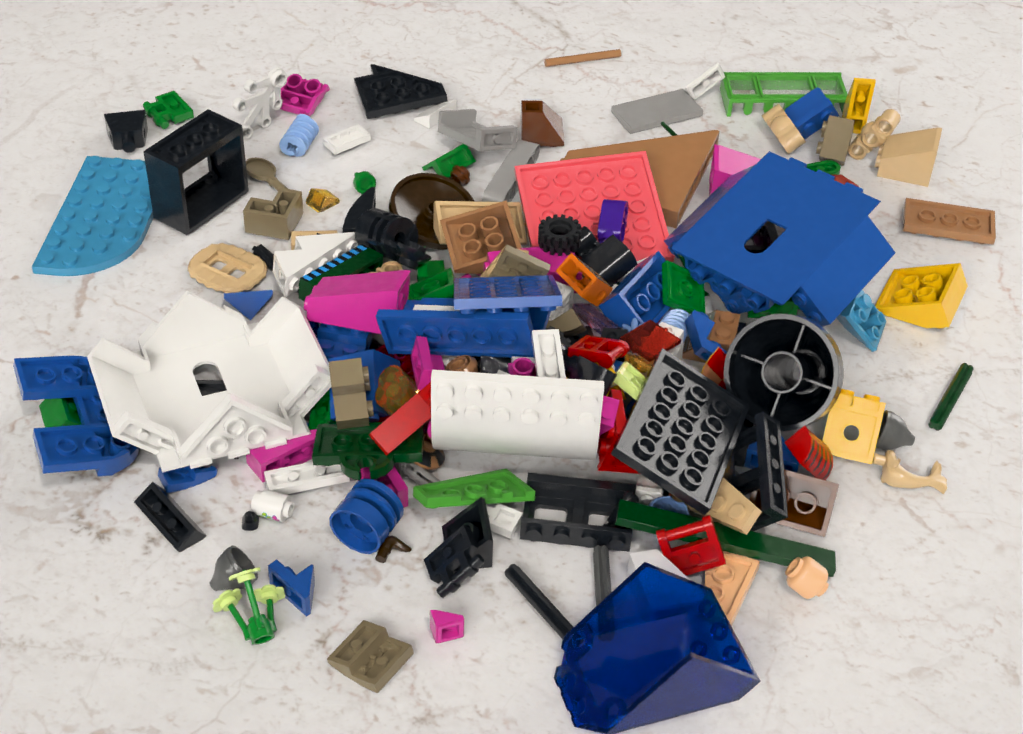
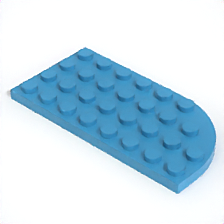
[32,156,153,276]

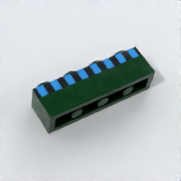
[298,244,384,301]

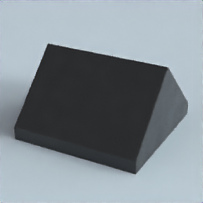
[442,497,493,571]

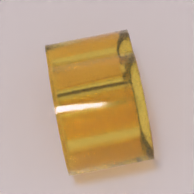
[375,365,420,416]

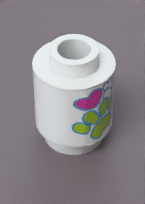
[251,489,295,522]

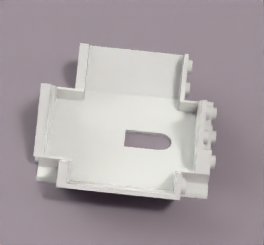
[87,291,331,473]

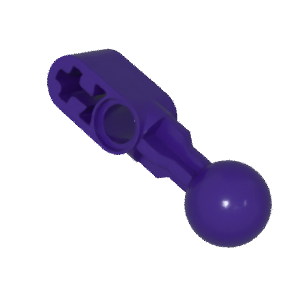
[597,199,628,287]

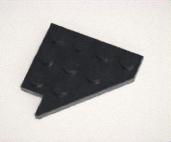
[354,64,448,119]

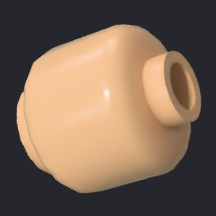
[785,556,829,599]

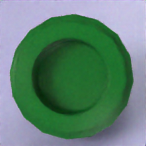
[353,171,376,194]

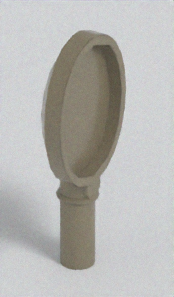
[246,157,288,191]

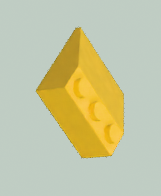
[875,263,968,329]

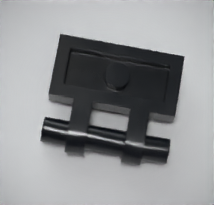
[423,525,485,598]

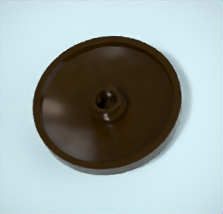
[389,173,475,250]

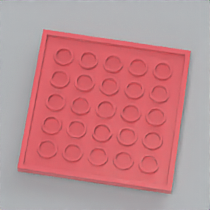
[514,151,675,262]

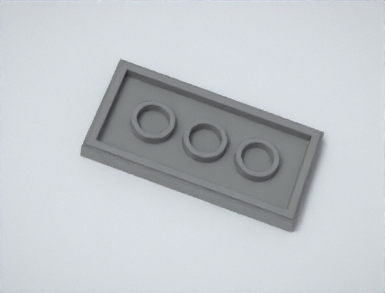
[611,89,703,134]

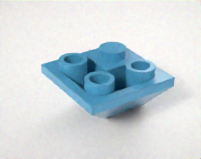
[837,290,886,352]

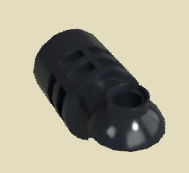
[355,208,432,270]

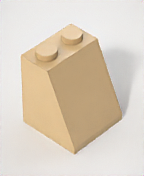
[875,127,942,187]

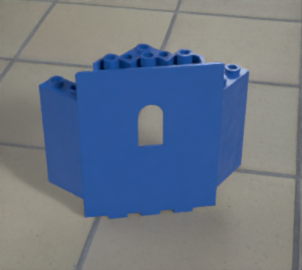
[664,151,896,327]

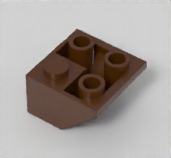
[520,100,564,147]

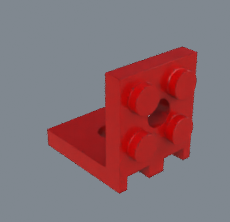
[597,389,640,474]

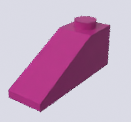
[246,429,317,482]

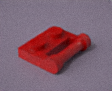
[568,335,630,369]
[656,515,726,576]

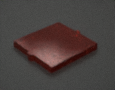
[619,320,681,362]

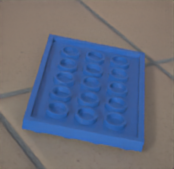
[454,275,562,314]

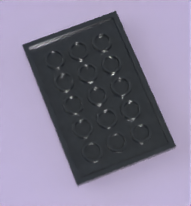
[611,348,750,515]

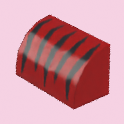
[784,425,833,480]

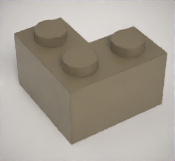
[816,115,855,165]
[243,188,303,240]
[328,358,374,430]

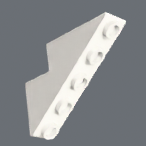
[273,232,358,297]

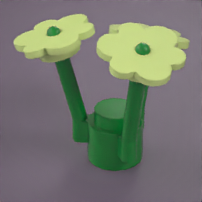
[212,567,285,645]

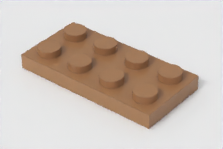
[903,198,996,245]

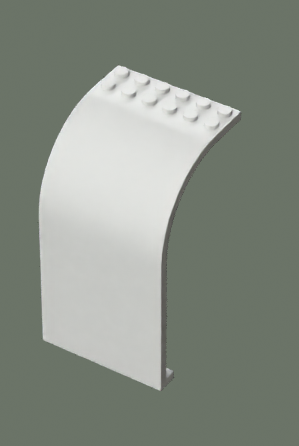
[431,293,604,460]

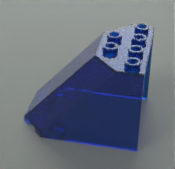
[554,562,761,734]

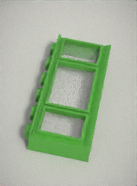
[720,72,848,117]

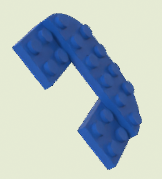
[13,356,140,477]

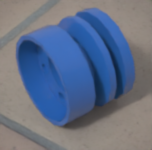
[329,479,404,554]

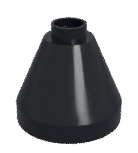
[724,314,844,431]

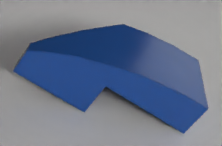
[158,466,218,493]

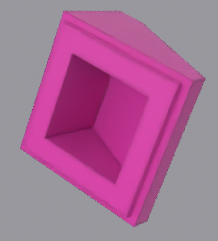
[430,610,464,643]

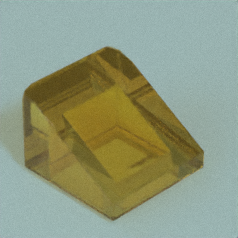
[306,188,340,213]

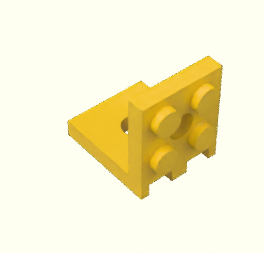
[822,389,886,464]

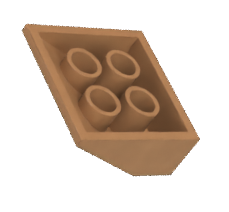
[440,200,522,274]

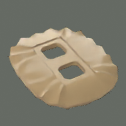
[188,243,268,293]

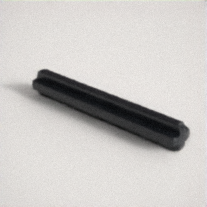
[505,564,583,649]

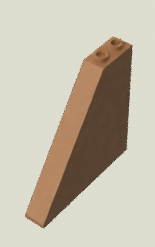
[560,130,720,228]

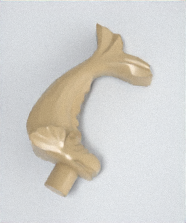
[872,450,947,494]

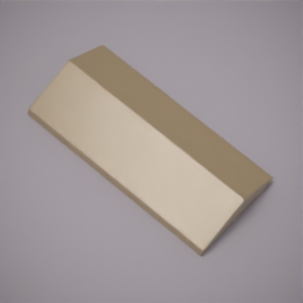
[433,201,527,245]

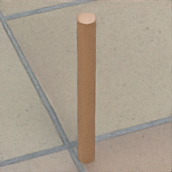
[544,49,621,67]

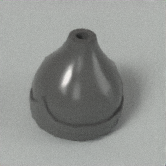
[876,410,915,450]
[209,545,258,591]

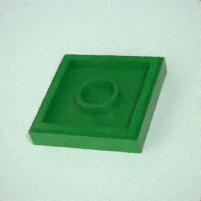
[662,260,706,314]

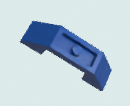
[684,310,727,361]

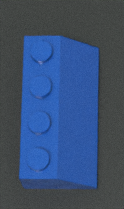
[599,251,671,334]

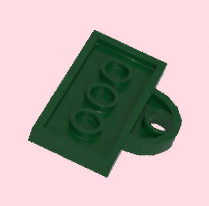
[312,422,425,480]

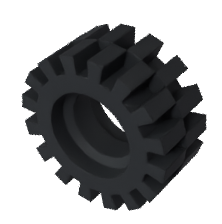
[538,214,581,256]

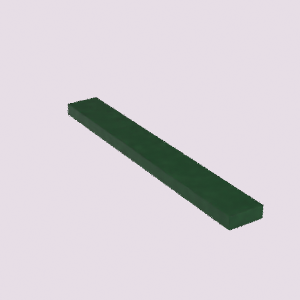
[615,499,836,577]

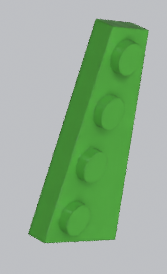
[413,469,536,509]

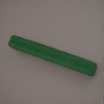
[929,363,974,431]

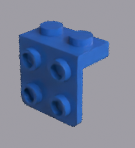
[785,87,839,139]

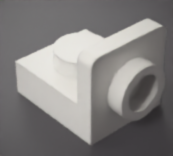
[635,477,663,506]

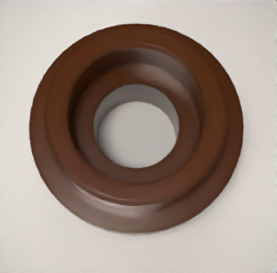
[450,165,470,186]

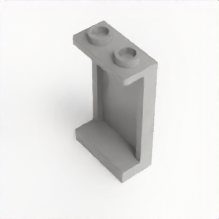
[438,109,518,151]

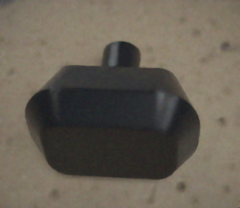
[242,511,259,531]

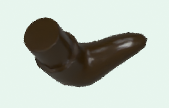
[375,535,412,563]

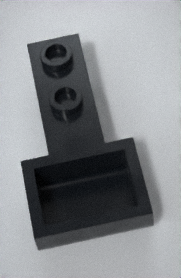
[574,226,638,286]

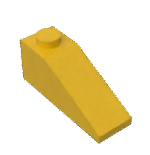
[842,78,876,134]

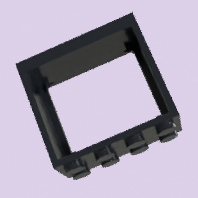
[143,109,249,235]

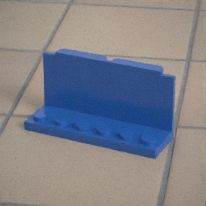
[375,298,551,358]

